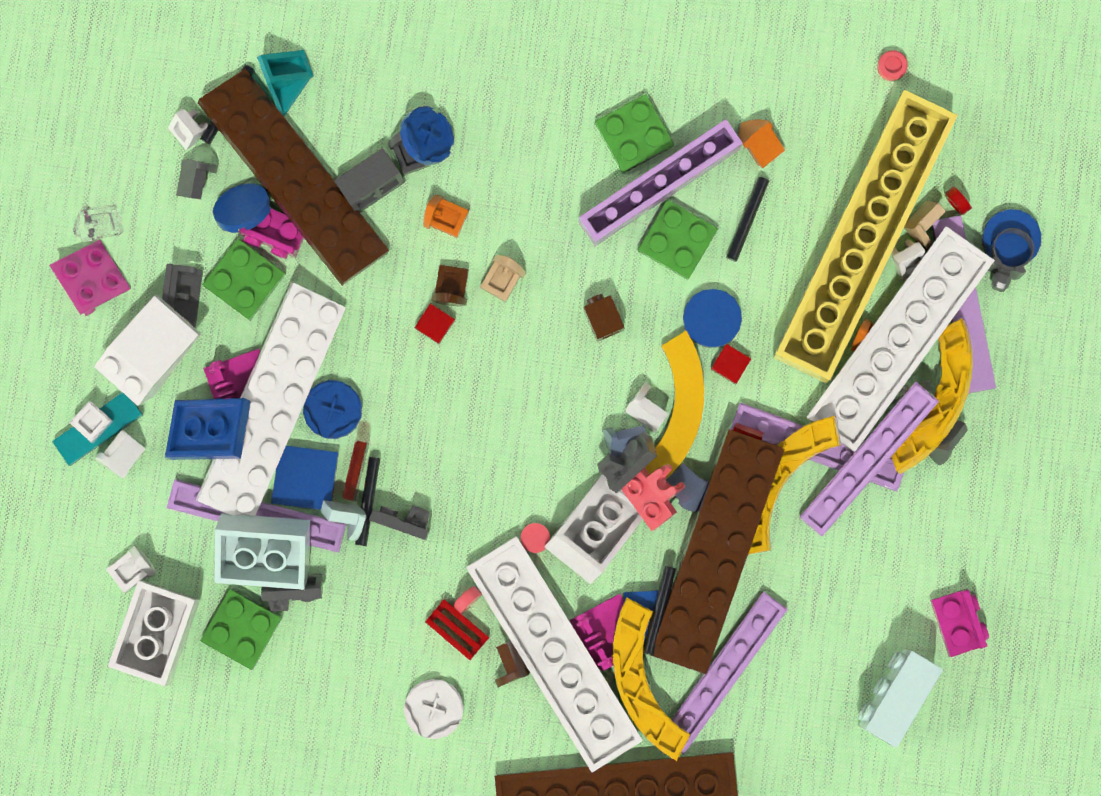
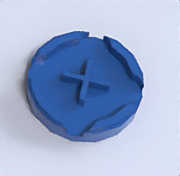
[400,106,454,165]
[213,183,271,233]
[982,209,1042,267]
[683,289,742,348]
[303,380,362,439]

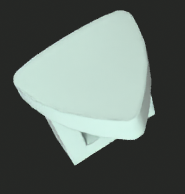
[321,500,366,541]

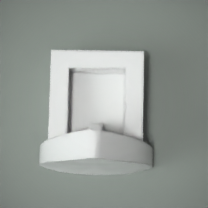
[626,382,668,433]
[95,430,145,478]
[106,545,156,593]

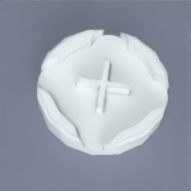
[404,679,464,739]

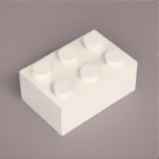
[108,581,200,686]

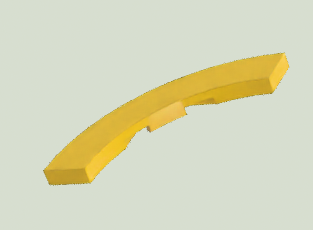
[891,318,973,474]
[645,330,704,479]
[748,416,841,555]
[613,598,691,761]

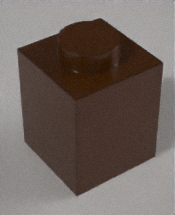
[583,294,625,342]

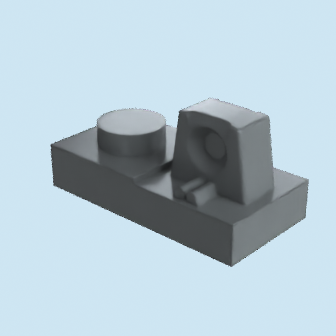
[597,432,657,493]
[369,506,430,541]
[261,574,324,612]

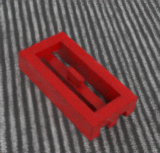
[425,599,490,660]

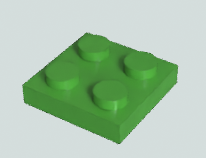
[595,94,674,174]
[638,199,718,280]
[202,239,286,321]
[200,589,282,670]

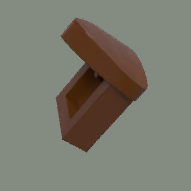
[431,265,469,307]
[495,641,530,688]

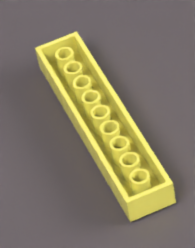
[773,90,958,383]

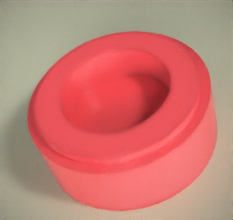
[877,50,908,81]
[521,523,550,553]
[454,586,482,614]

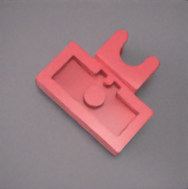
[621,464,685,531]

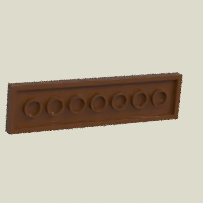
[198,69,389,286]
[649,429,785,674]
[494,752,738,796]

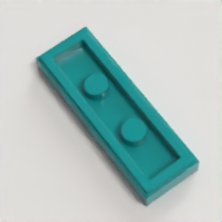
[52,392,143,466]

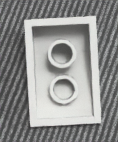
[94,295,201,406]
[545,474,642,584]

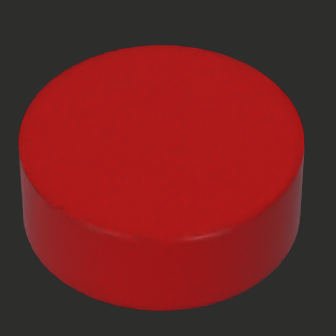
[945,186,972,215]

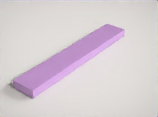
[932,215,996,394]
[799,382,939,536]
[730,403,904,492]
[167,479,347,553]
[671,592,788,755]

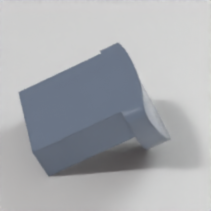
[602,425,647,457]
[666,463,708,511]

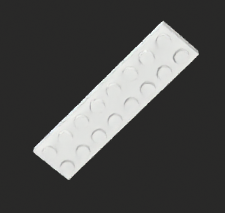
[806,226,995,452]
[196,283,346,516]
[466,536,643,772]

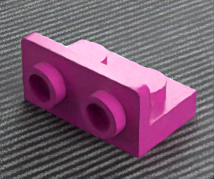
[239,209,304,259]
[930,589,989,657]

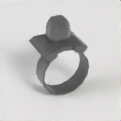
[988,228,1034,292]

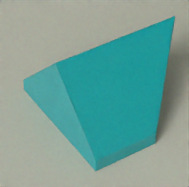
[257,50,314,116]

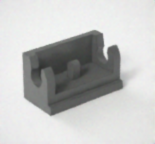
[334,148,405,212]
[162,264,203,328]

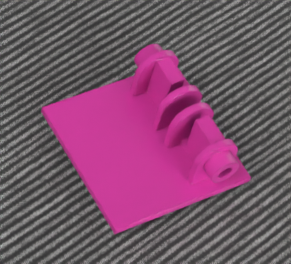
[49,240,131,316]
[203,349,260,399]
[569,594,624,671]

